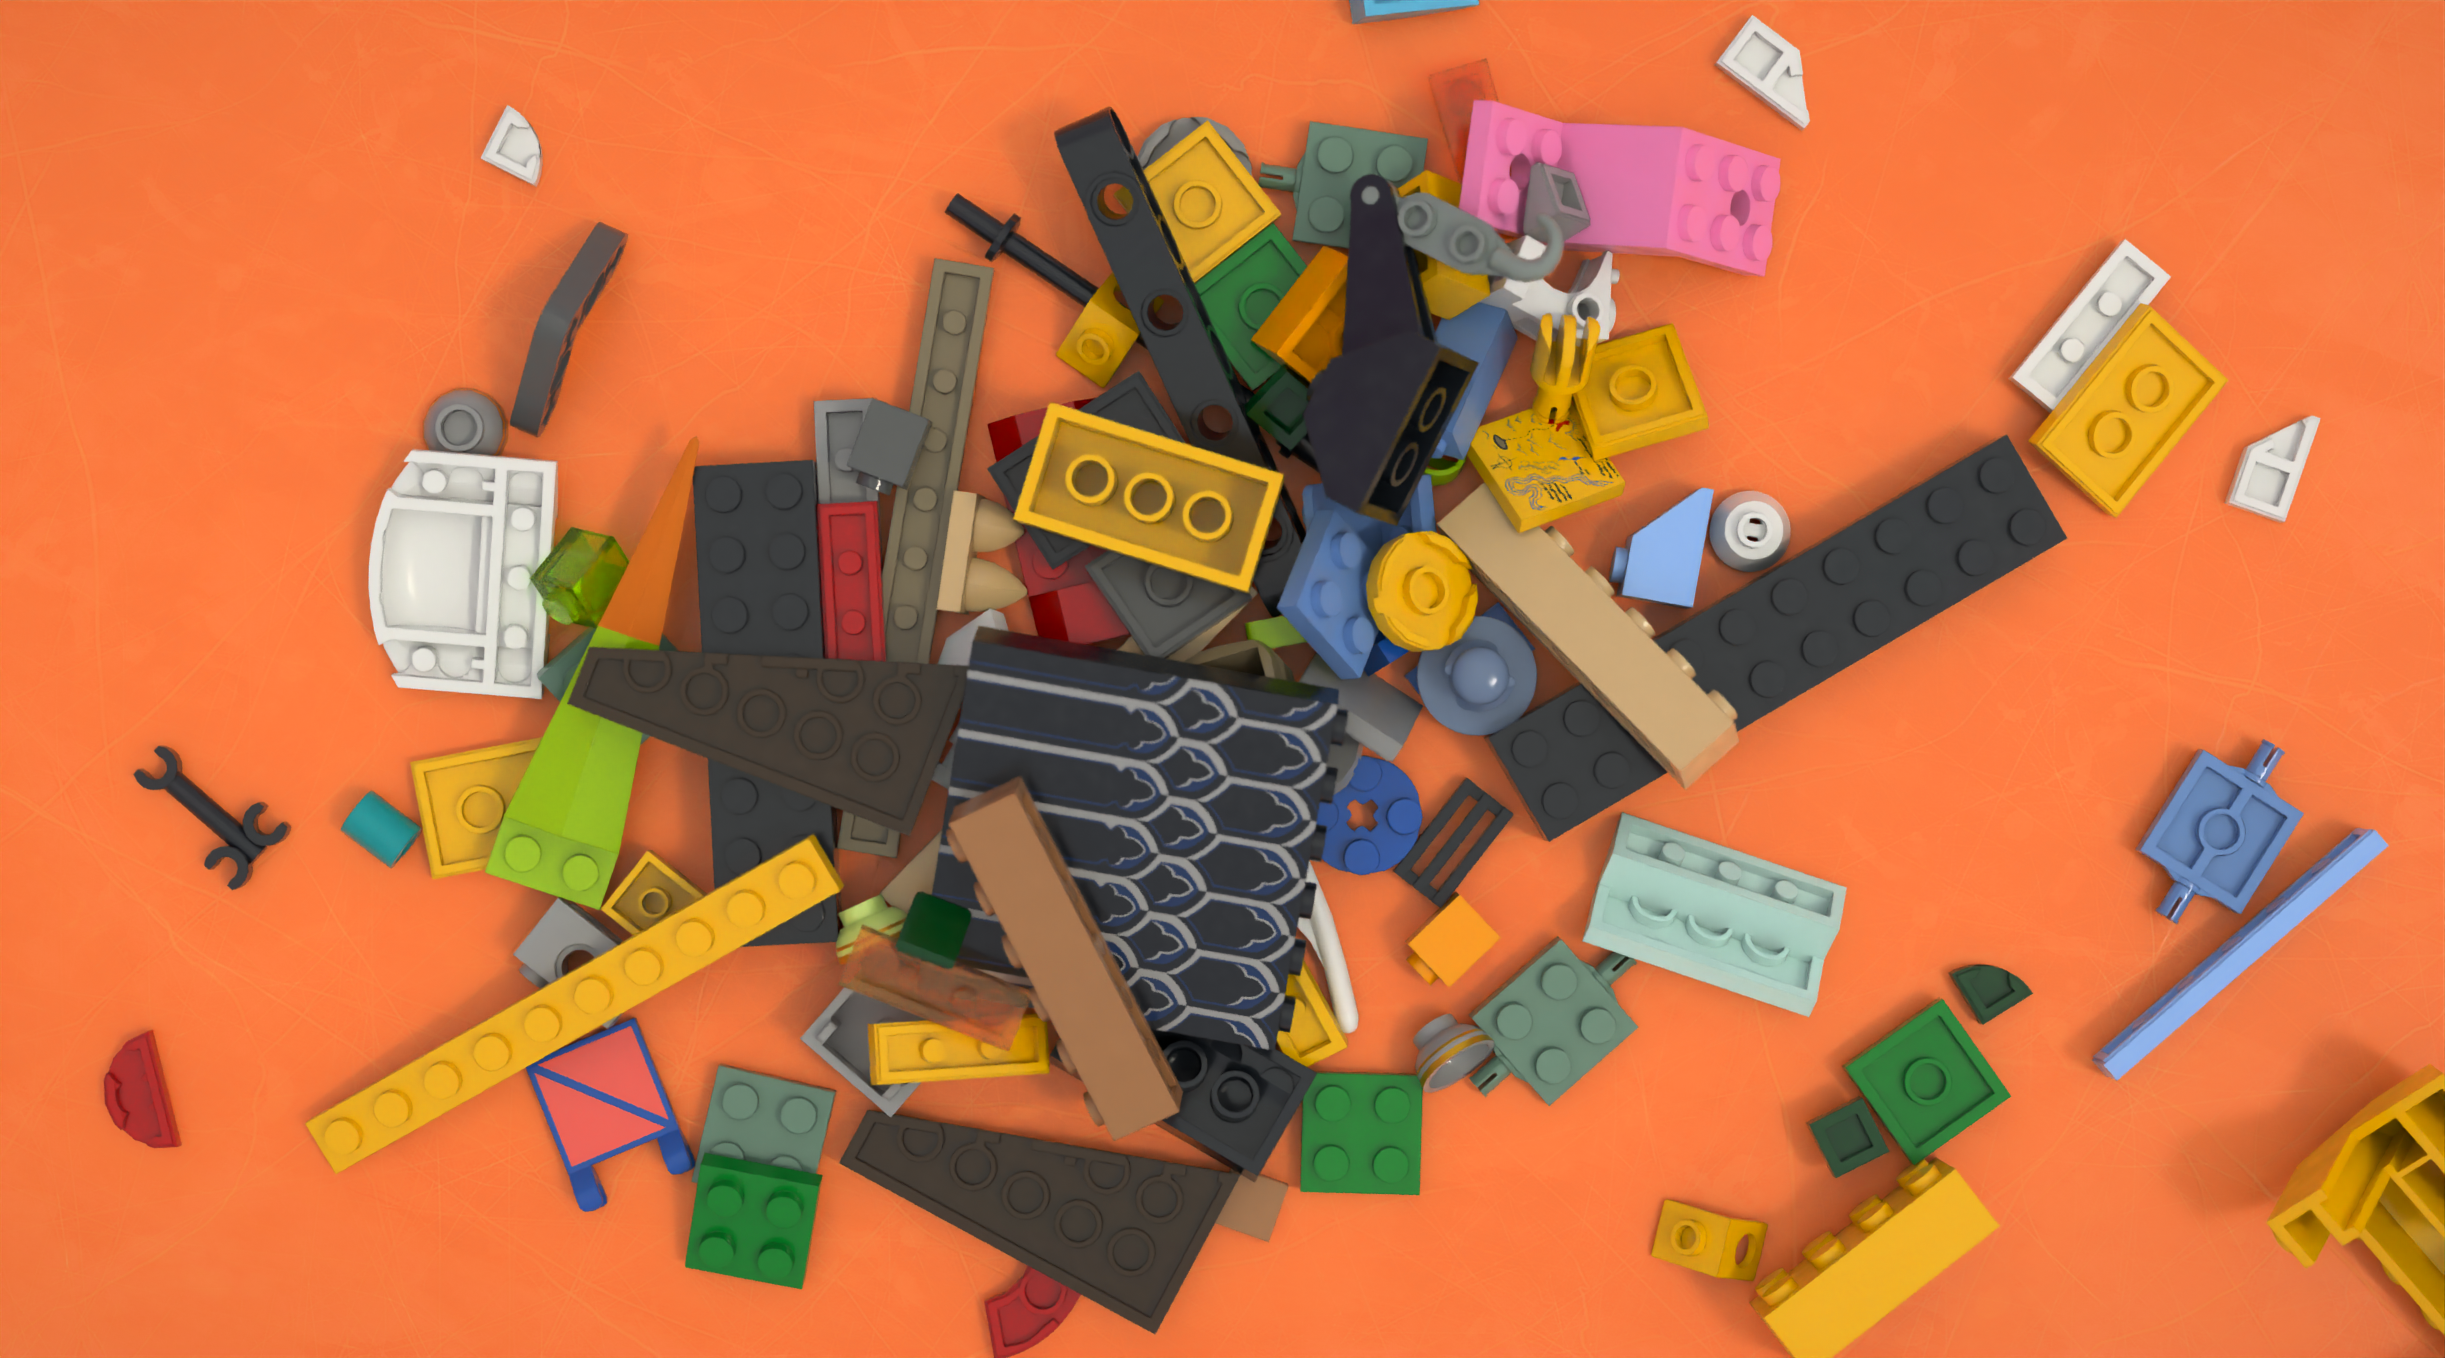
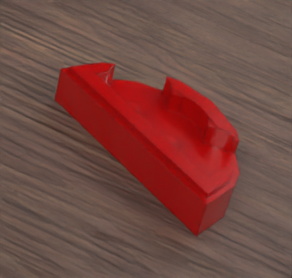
[104,1030,182,1148]

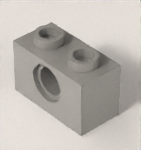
[513,897,623,1029]

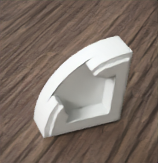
[481,105,543,187]

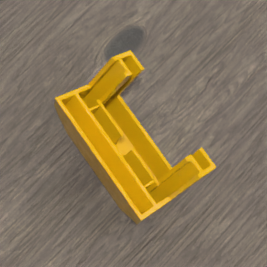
[2266,1064,2445,1335]

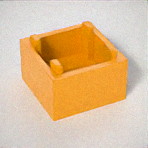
[1251,245,1348,384]

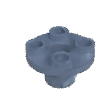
[1416,616,1537,736]

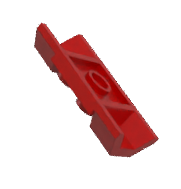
[987,397,1130,645]

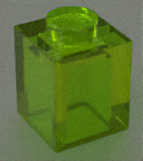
[530,527,630,629]

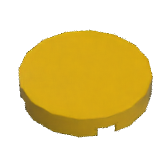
[1366,531,1478,652]

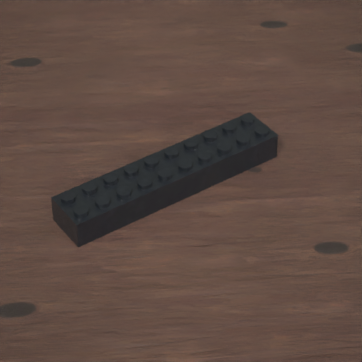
[1484,435,2067,842]

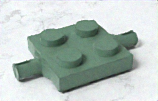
[1258,121,1428,249]
[1469,936,1638,1106]

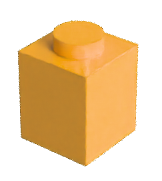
[1405,892,1501,987]

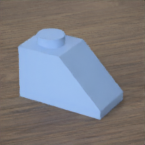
[1609,487,1714,609]

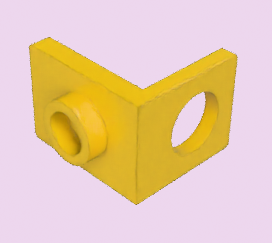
[1056,272,1164,388]
[1651,1199,1768,1281]

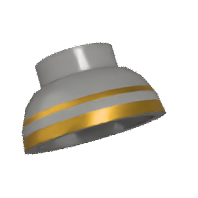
[423,388,508,456]
[1413,1014,1495,1093]

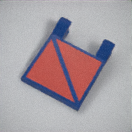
[526,1018,696,1212]

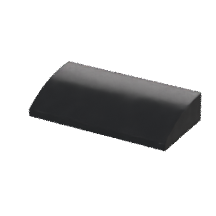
[1049,1029,1317,1182]

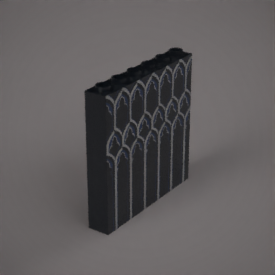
[917,626,1349,1051]

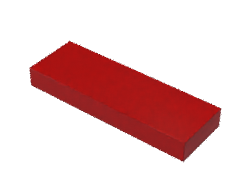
[817,501,887,662]

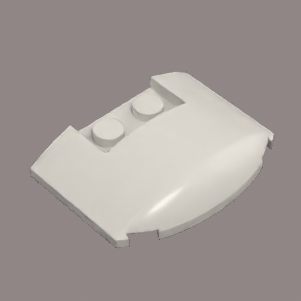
[368,449,558,699]

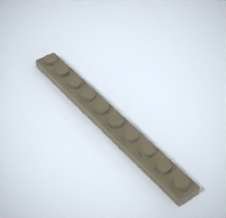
[837,258,995,858]

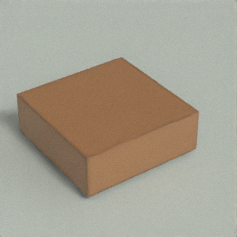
[1215,1168,1289,1242]

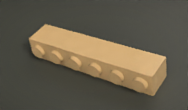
[1437,482,1739,790]

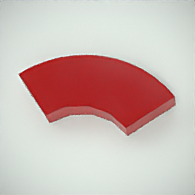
[984,1265,1081,1358]

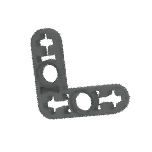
[510,222,628,438]

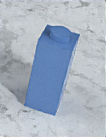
[1431,302,1518,460]

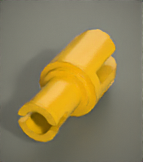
[1530,313,1601,424]

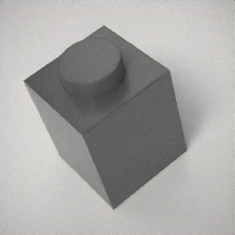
[846,398,932,495]

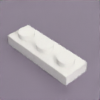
[2009,239,2171,413]

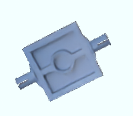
[2135,739,2304,924]

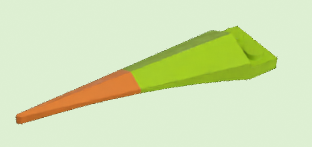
[485,436,699,910]

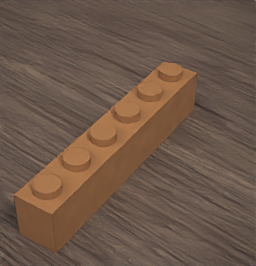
[946,776,1183,1141]

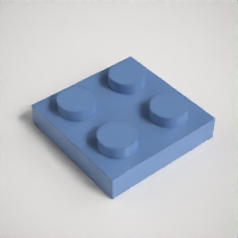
[1277,509,1379,680]

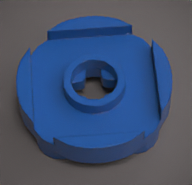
[1316,756,1423,875]

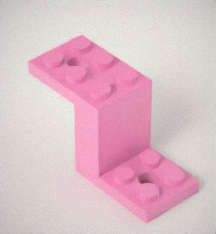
[1459,100,1781,277]

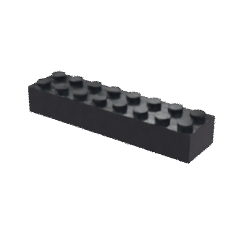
[693,460,843,947]

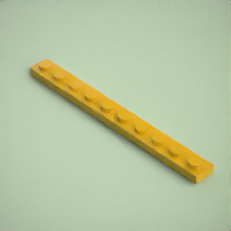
[305,833,844,1174]

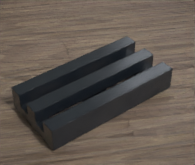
[1393,778,1514,908]

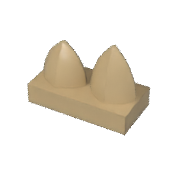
[937,490,1028,615]

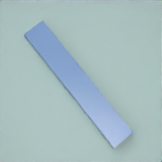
[2092,828,2389,1080]

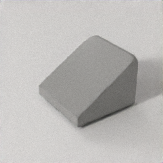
[1523,162,1591,243]

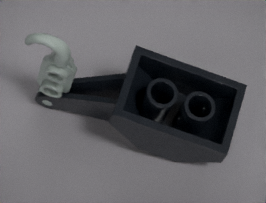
[1303,174,1564,526]

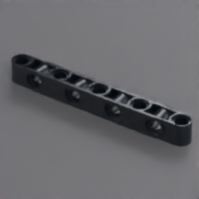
[1054,106,1306,618]

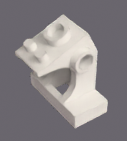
[1480,235,1620,347]

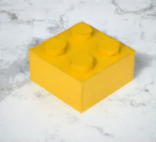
[601,849,707,935]

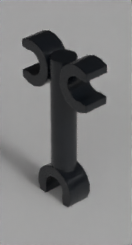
[134,745,292,890]

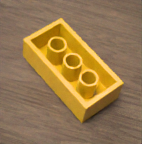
[1013,402,1285,594]
[1749,1157,2000,1358]

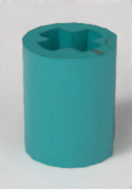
[341,791,422,868]

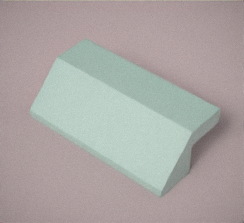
[1582,812,1847,1017]

